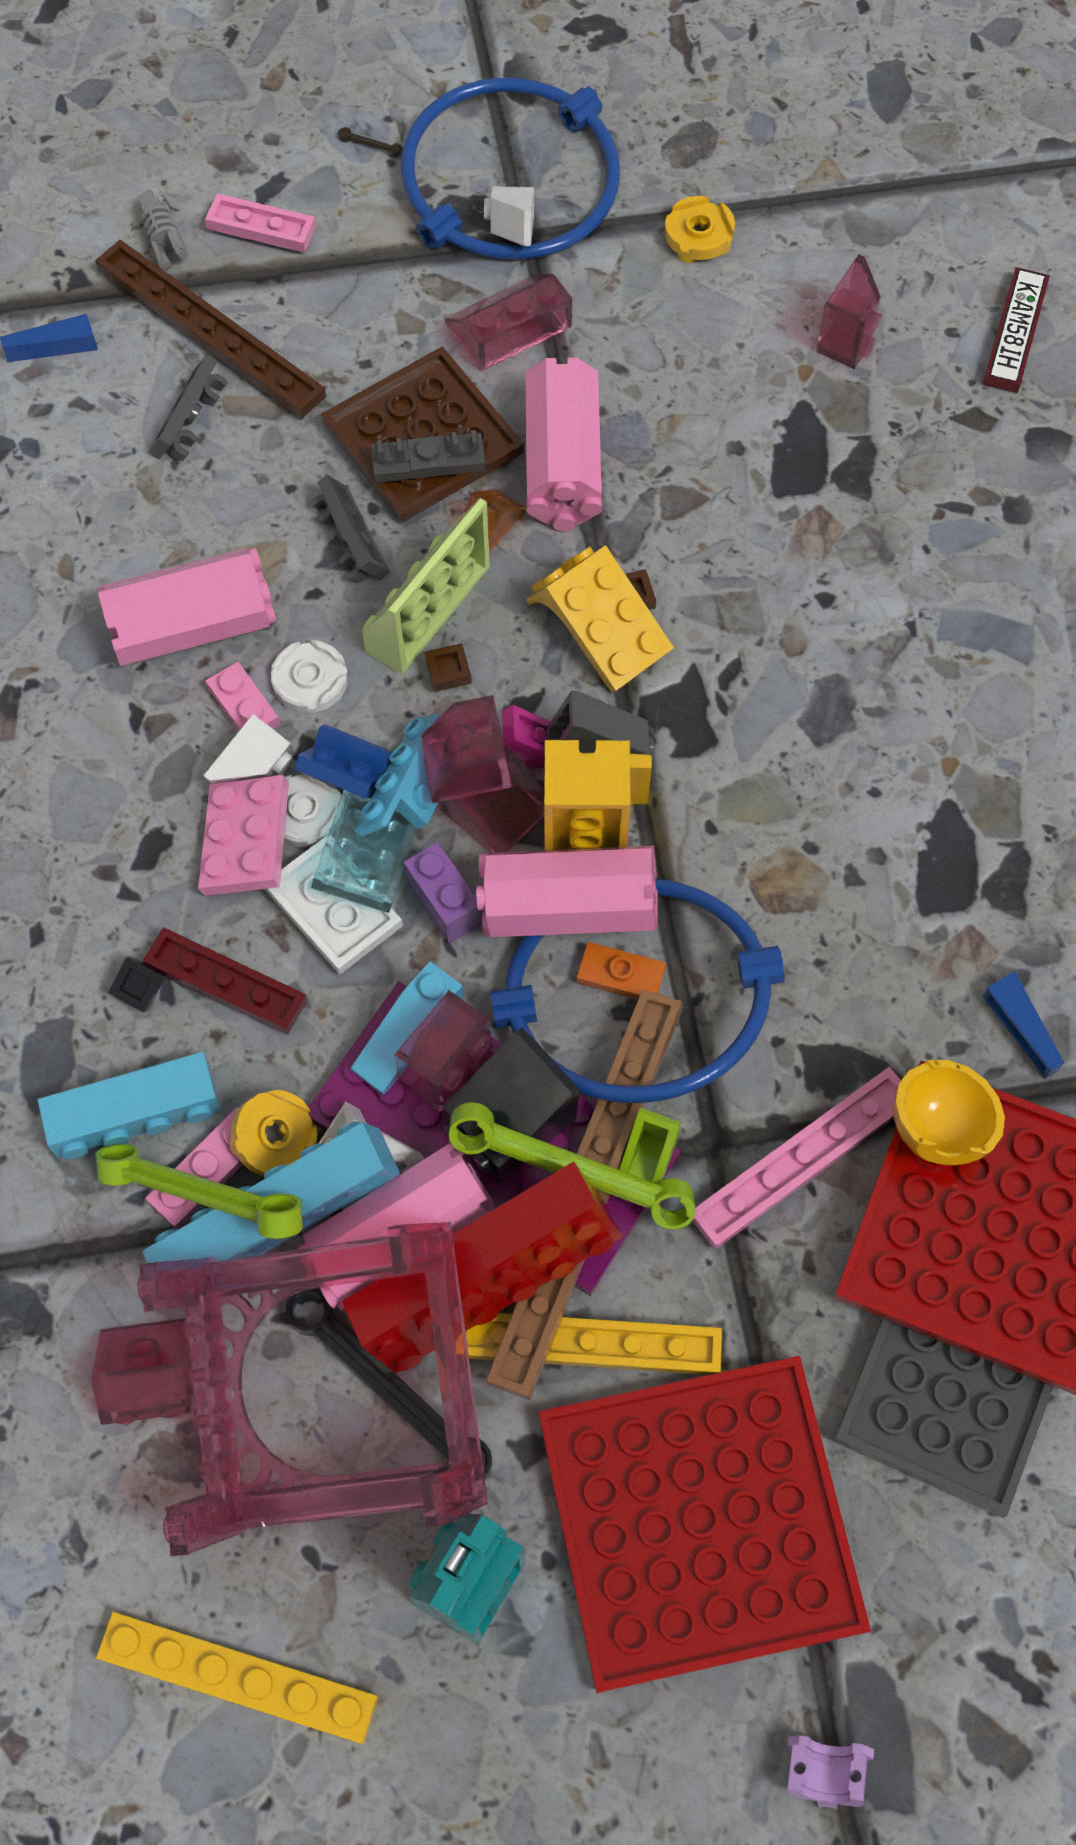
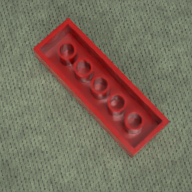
[342,1161,623,1374]

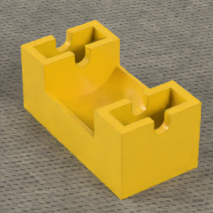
[544,740,630,850]

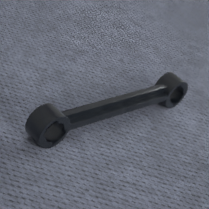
[286,1287,493,1487]

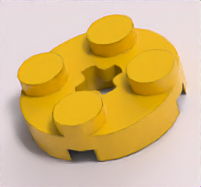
[665,196,735,263]
[230,1090,317,1176]

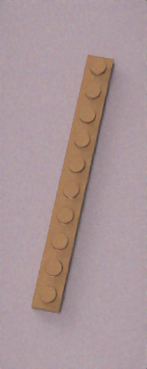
[486,989,683,1400]

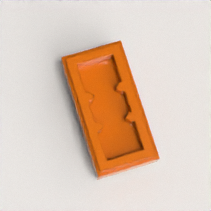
[576,942,667,1000]

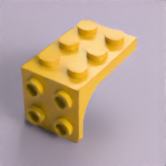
[526,545,674,693]

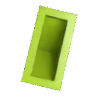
[619,1107,681,1184]

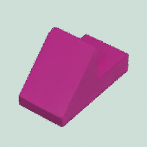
[502,705,551,769]

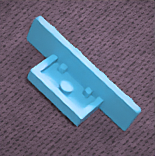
[355,712,454,837]

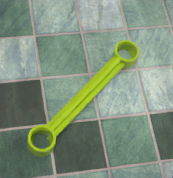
[449,1102,695,1230]
[96,1144,303,1239]

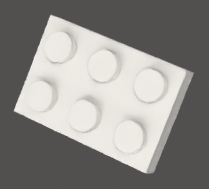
[265,836,403,975]

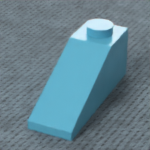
[351,961,464,1096]

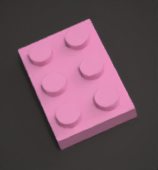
[198,775,289,896]

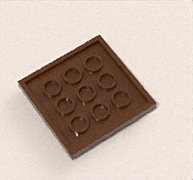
[321,346,524,523]

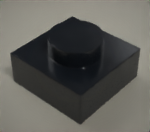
[108,956,166,1012]

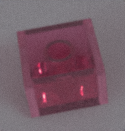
[394,990,493,1112]

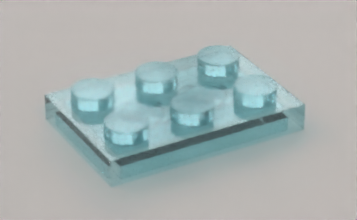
[311,790,415,913]

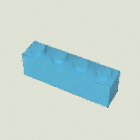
[37,1052,222,1159]

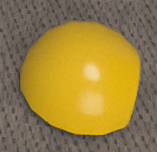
[892,1060,1005,1165]

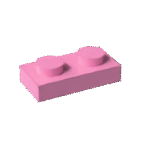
[205,662,280,731]

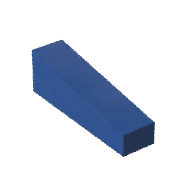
[0,314,98,362]
[983,971,1064,1079]

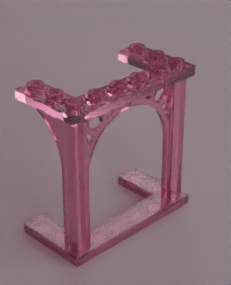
[137,1222,488,1556]

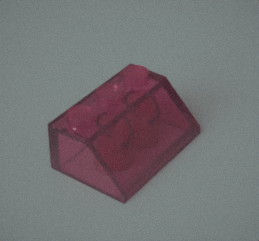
[445,274,572,371]

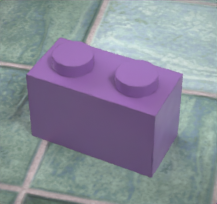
[403,842,482,944]

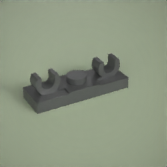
[148,354,228,461]
[371,430,486,483]
[311,475,390,583]

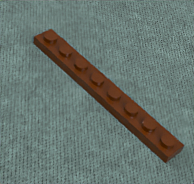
[95,240,326,419]

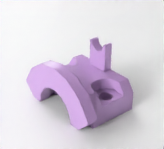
[788,1735,874,1810]

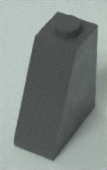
[546,690,654,756]

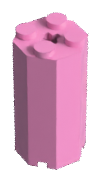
[525,358,602,532]
[98,548,276,666]
[476,845,658,937]
[298,1143,496,1311]

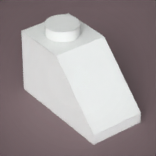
[484,186,534,246]
[203,714,294,784]

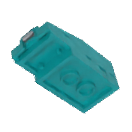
[408,1512,526,1646]

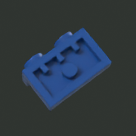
[295,724,392,799]

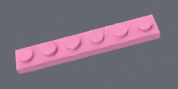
[692,1067,901,1250]

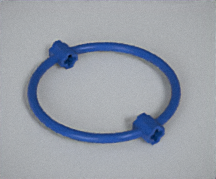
[401,77,620,260]
[491,879,785,1103]

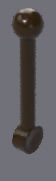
[338,127,403,157]

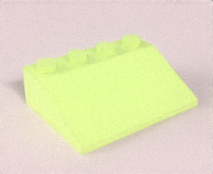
[362,498,490,675]

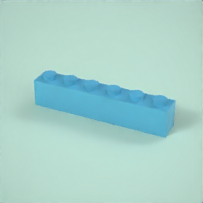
[142,1121,400,1301]

